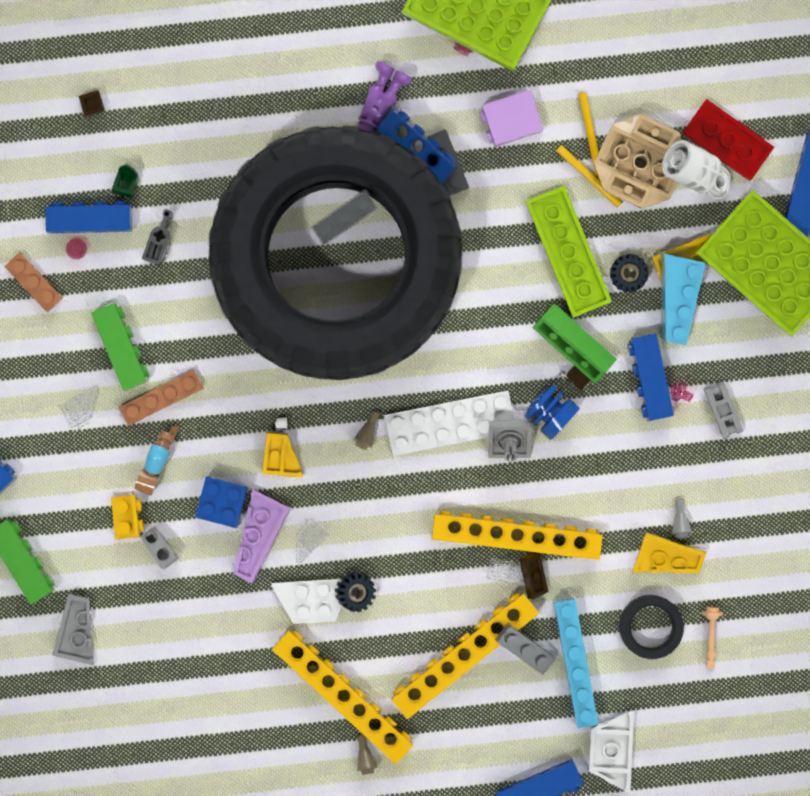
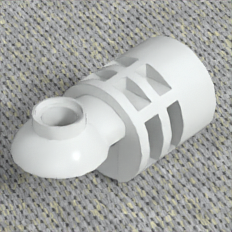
[662,140,731,200]

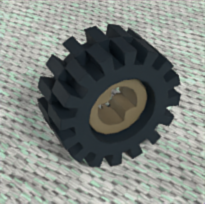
[610,254,649,293]
[335,572,376,612]

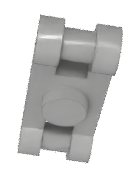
[703,381,743,439]

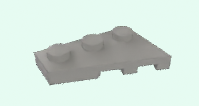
[52,593,94,665]

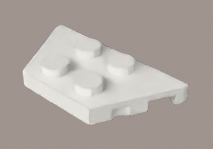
[271,579,342,624]
[588,710,634,793]

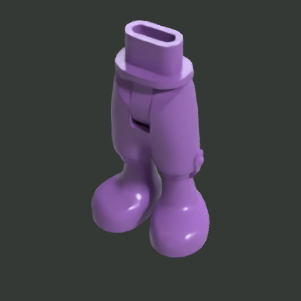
[357,61,412,132]

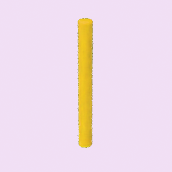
[578,92,599,176]
[556,145,623,208]

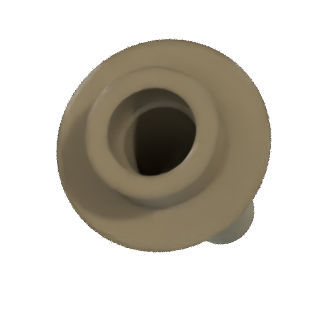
[353,411,380,450]
[357,735,378,775]

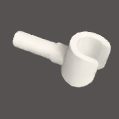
[275,417,288,433]

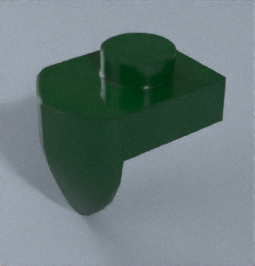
[111,164,139,198]

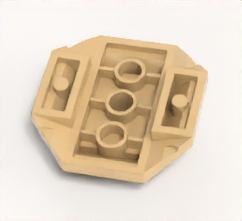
[593,114,682,209]

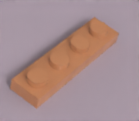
[119,370,204,426]

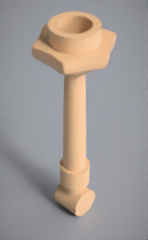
[702,606,723,668]

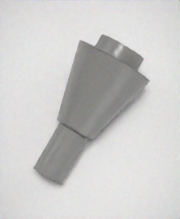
[671,499,692,539]

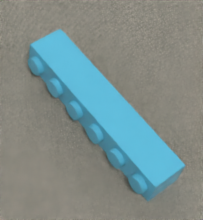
[553,598,598,728]

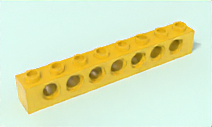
[432,510,603,560]
[391,593,539,719]
[272,630,413,764]

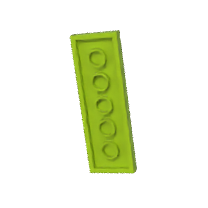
[525,186,612,318]

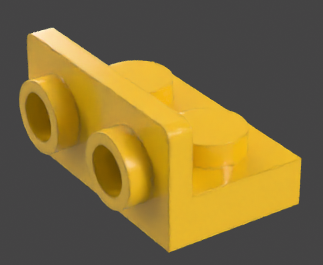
[111,495,144,539]

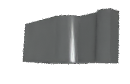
[142,209,173,266]

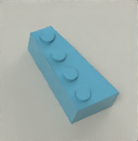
[661,252,706,345]

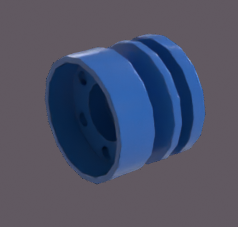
[524,384,580,440]

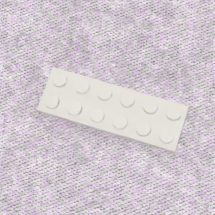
[385,391,514,456]

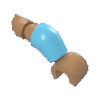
[134,426,179,496]

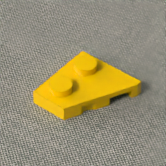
[262,431,303,478]

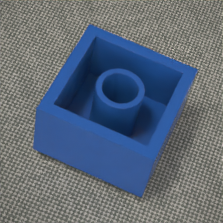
[195,476,248,528]

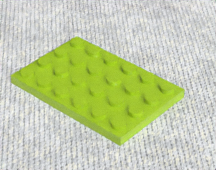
[401,0,551,72]
[696,190,810,337]

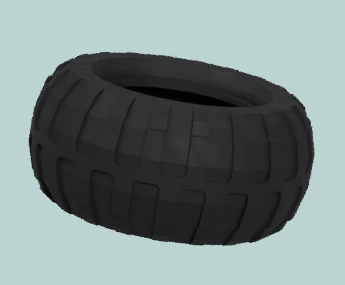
[208,126,462,380]

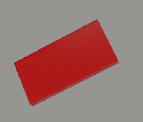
[681,99,775,182]

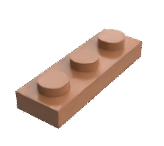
[4,252,63,313]

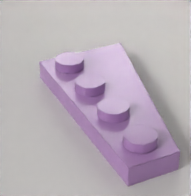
[233,489,291,584]

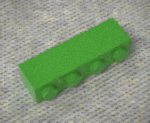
[91,303,150,391]
[532,304,617,384]
[0,519,55,605]

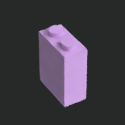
[479,90,543,147]

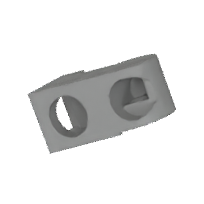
[142,527,180,569]

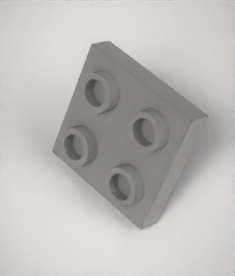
[488,421,532,462]

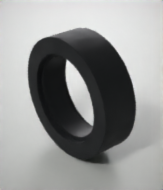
[619,595,684,659]

